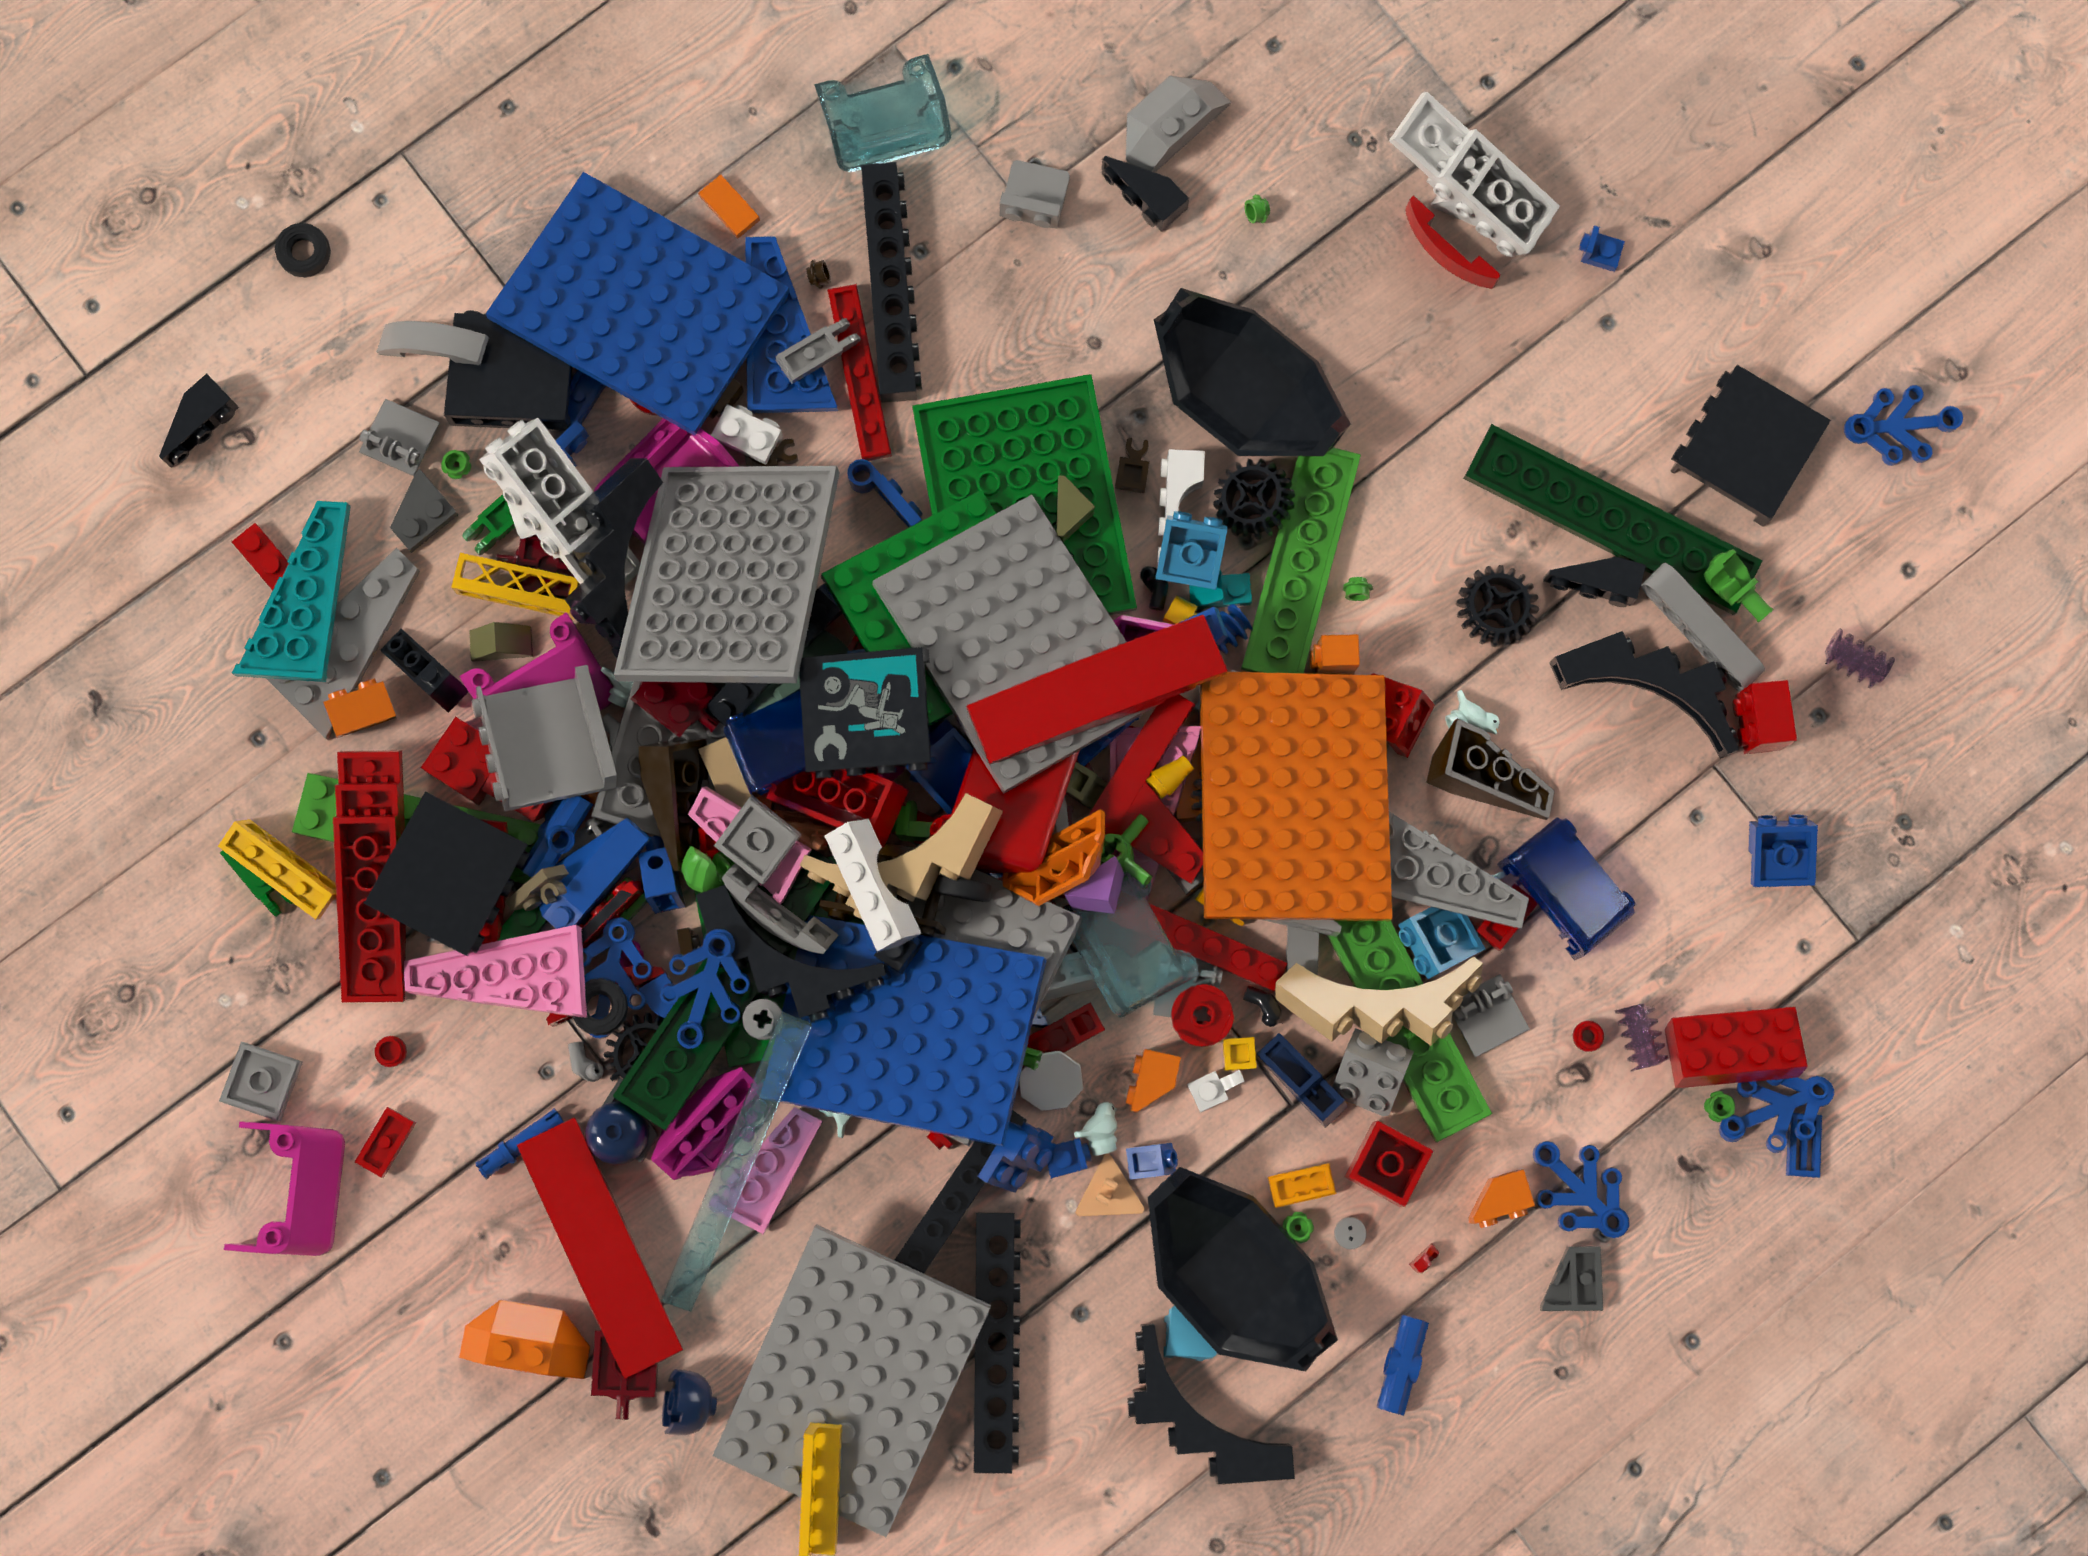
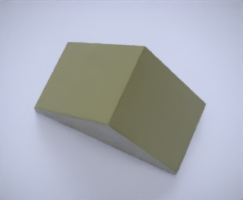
[1057,475,1095,542]
[469,622,533,662]

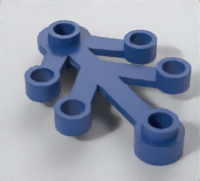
[1844,385,1963,466]
[583,918,653,1039]
[660,929,750,1049]
[1719,1076,1834,1153]
[1533,1142,1629,1238]

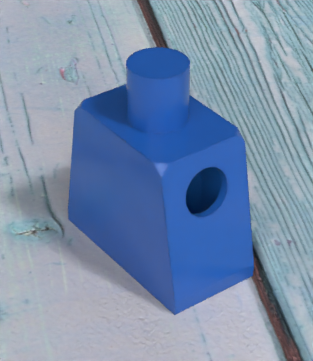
[638,836,685,914]

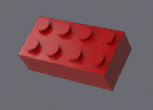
[766,741,909,848]
[1664,1007,1808,1089]

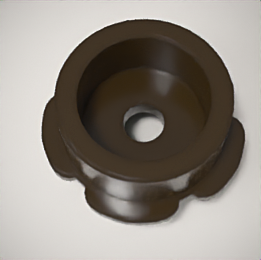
[806,260,831,289]

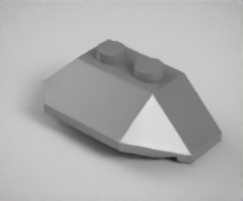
[1126,76,1231,172]

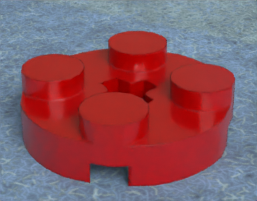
[1171,984,1234,1047]

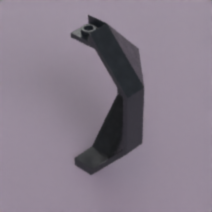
[1153,288,1351,456]
[1148,1167,1338,1372]

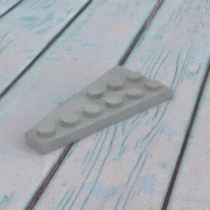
[266,548,420,740]
[1389,811,1529,929]

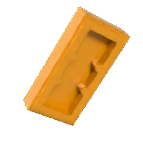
[1267,1163,1337,1208]

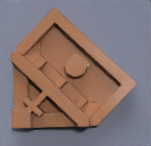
[775,810,837,850]

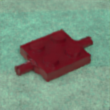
[496,534,574,599]
[631,682,720,738]
[591,1331,658,1420]

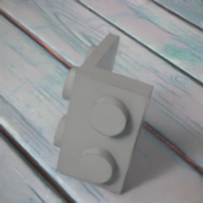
[1000,160,1070,229]
[1332,1028,1414,1116]

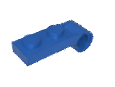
[847,459,923,528]

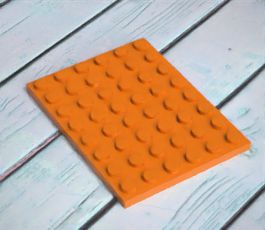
[1200,672,1392,921]

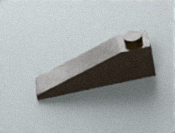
[1426,718,1555,820]
[638,739,708,871]

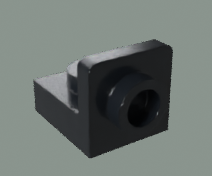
[874,936,923,975]

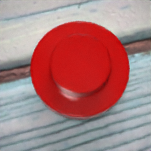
[375,1036,407,1067]

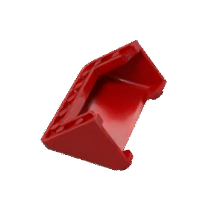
[928,748,1080,873]

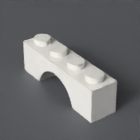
[1157,449,1205,565]
[825,819,922,952]

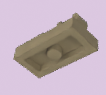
[505,864,569,911]

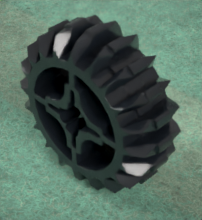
[1213,458,1295,540]
[1456,565,1539,647]
[604,1013,664,1084]

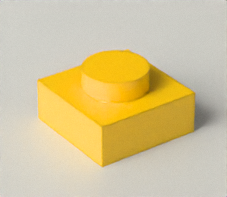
[1222,1037,1257,1071]

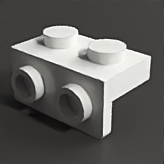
[711,404,784,465]

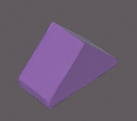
[1063,856,1124,914]

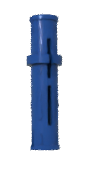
[475,1108,564,1179]

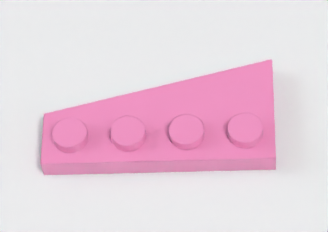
[688,786,812,904]
[708,1107,823,1234]

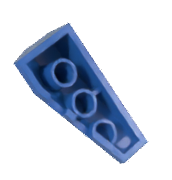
[539,818,651,929]

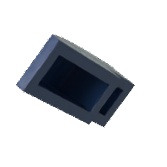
[1257,1033,1348,1128]

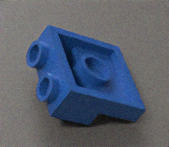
[1748,814,1818,887]
[978,1122,1056,1193]

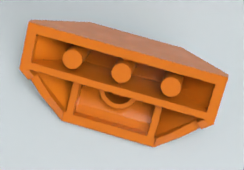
[1003,809,1105,906]
[459,1299,591,1379]

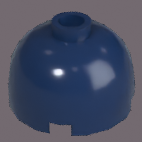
[585,1101,650,1165]
[662,1369,717,1435]

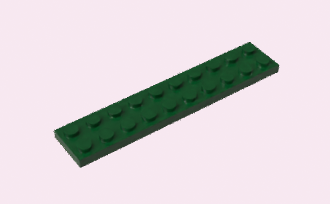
[1463,424,1763,615]
[613,849,836,1132]

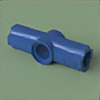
[521,796,594,877]
[1377,1315,1429,1416]

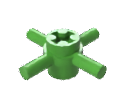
[1100,814,1152,886]

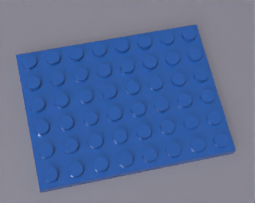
[486,172,789,436]
[760,915,1047,1146]

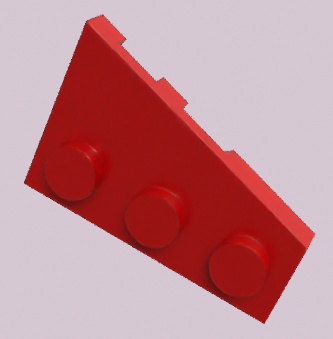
[1113,782,1203,884]

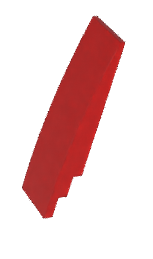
[966,614,1228,765]
[333,750,406,1003]
[517,1117,683,1379]

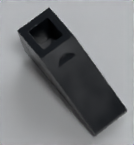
[1101,156,1189,232]
[159,373,239,467]
[1543,557,1646,607]
[380,629,469,713]

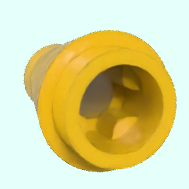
[1146,755,1194,799]

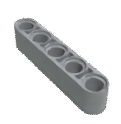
[1641,563,1765,691]

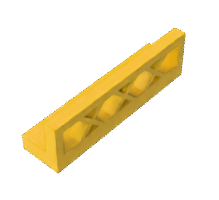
[451,553,580,620]
[218,819,337,920]
[799,1423,842,1556]

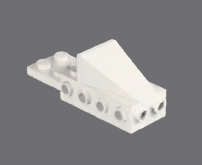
[1389,92,1560,257]
[479,418,640,584]

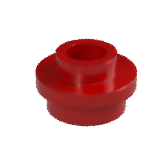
[1572,1021,1604,1052]

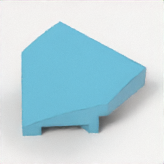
[1163,1306,1218,1361]

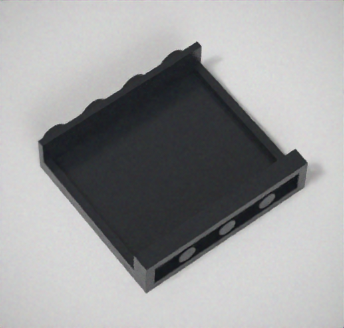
[444,310,572,431]
[1670,365,1831,527]
[364,791,530,956]

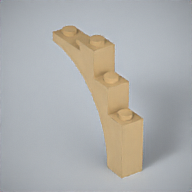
[799,793,1003,920]
[1275,956,1483,1046]

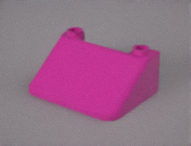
[594,418,740,545]
[459,612,613,711]

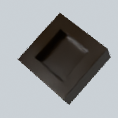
[677,927,701,955]

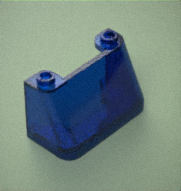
[723,691,806,798]
[1497,817,1636,960]

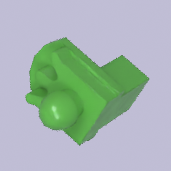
[891,801,933,842]

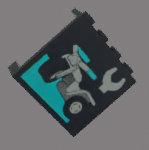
[799,647,937,779]

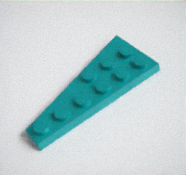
[232,501,351,682]

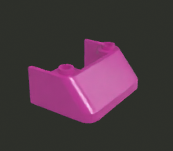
[224,1121,345,1256]

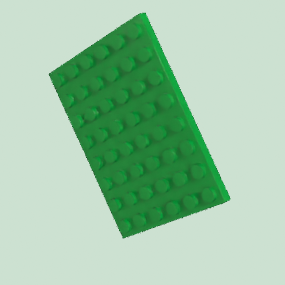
[912,374,1137,615]

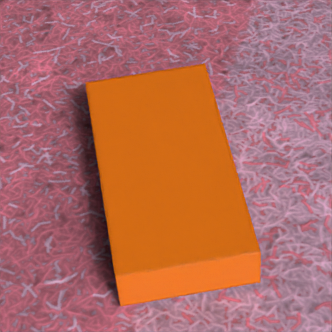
[698,174,760,239]

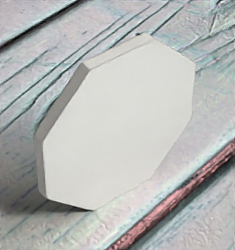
[1019,1051,1083,1111]

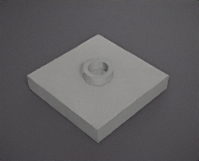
[714,796,802,885]
[219,1042,303,1121]

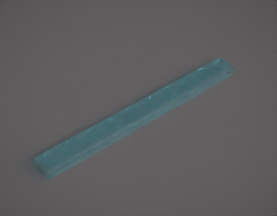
[661,1012,812,1312]

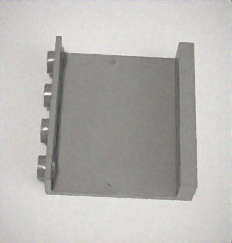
[471,665,617,811]

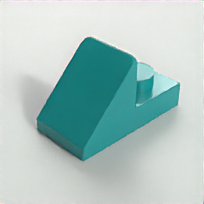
[1189,570,1252,609]

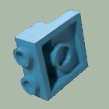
[1156,511,1227,590]
[1398,907,1486,980]

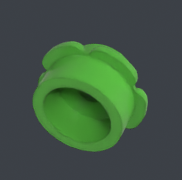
[1244,194,1270,223]
[441,450,471,479]
[1343,577,1373,601]
[1704,1091,1735,1122]
[1283,1212,1314,1243]

